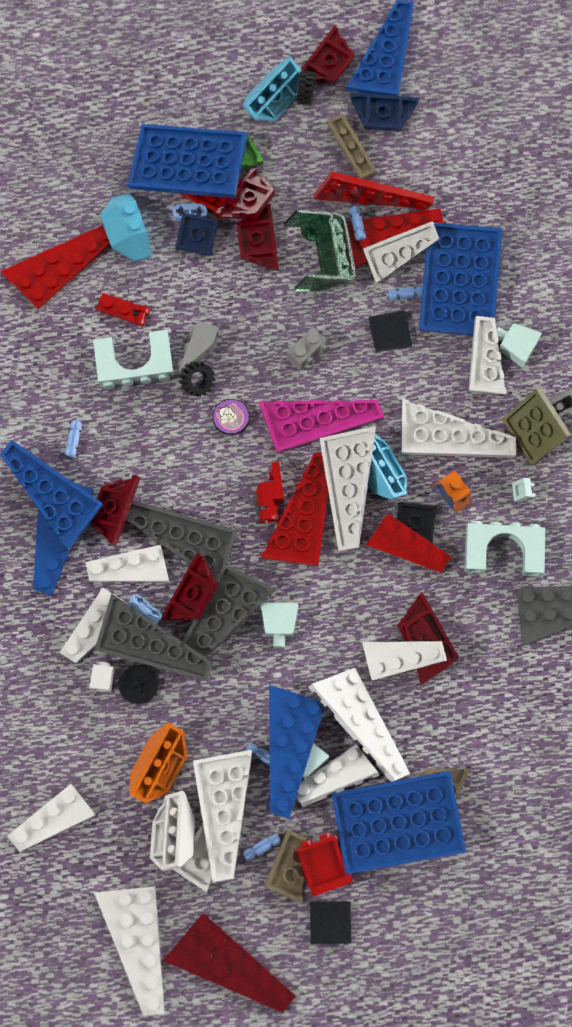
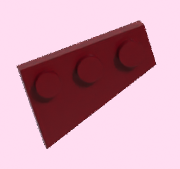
[404,614,454,686]

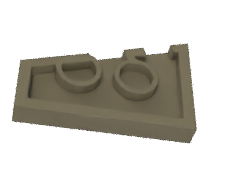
[264,829,306,903]

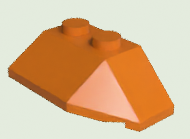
[129,722,187,804]

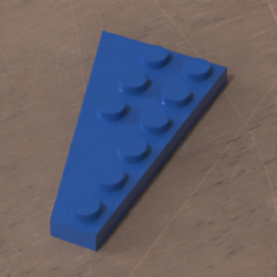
[346,0,414,96]
[0,440,104,551]
[33,483,94,596]
[269,685,325,819]

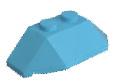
[243,56,302,121]
[100,193,152,262]
[368,435,407,500]

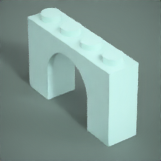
[93,330,174,389]
[465,521,545,577]

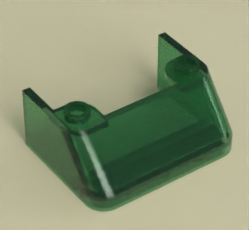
[284,209,356,291]

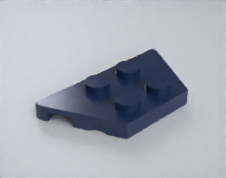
[350,93,419,132]

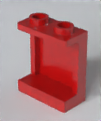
[295,832,353,896]

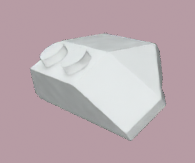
[150,791,195,871]

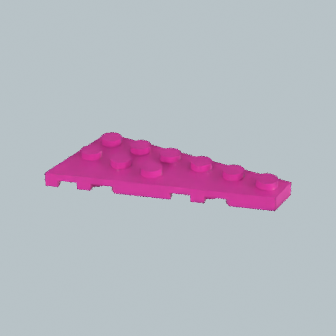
[259,400,384,454]

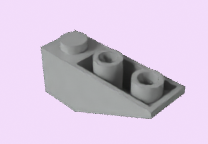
[177,321,220,374]

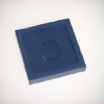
[175,213,219,256]

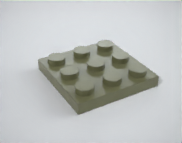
[502,387,571,466]

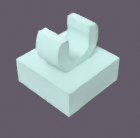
[512,478,536,502]

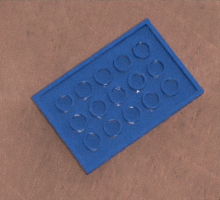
[128,124,247,198]
[419,222,502,336]
[331,771,467,874]

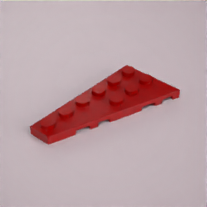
[0,225,110,309]

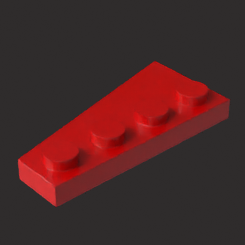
[366,513,451,573]

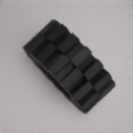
[297,71,316,106]
[179,361,216,397]

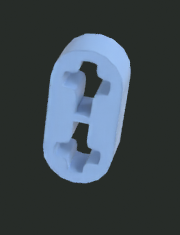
[173,204,208,222]
[128,594,162,624]

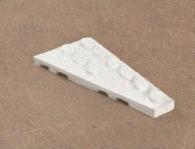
[401,398,516,458]
[320,426,376,551]
[308,668,410,782]
[193,750,252,883]
[94,887,165,1016]

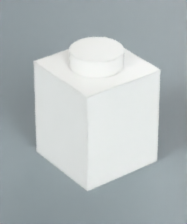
[90,662,115,693]

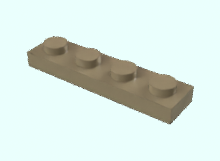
[327,113,377,179]

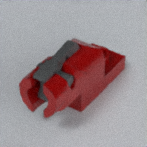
[252,462,284,524]

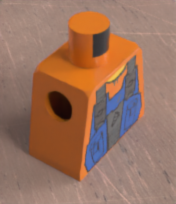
[434,471,471,513]

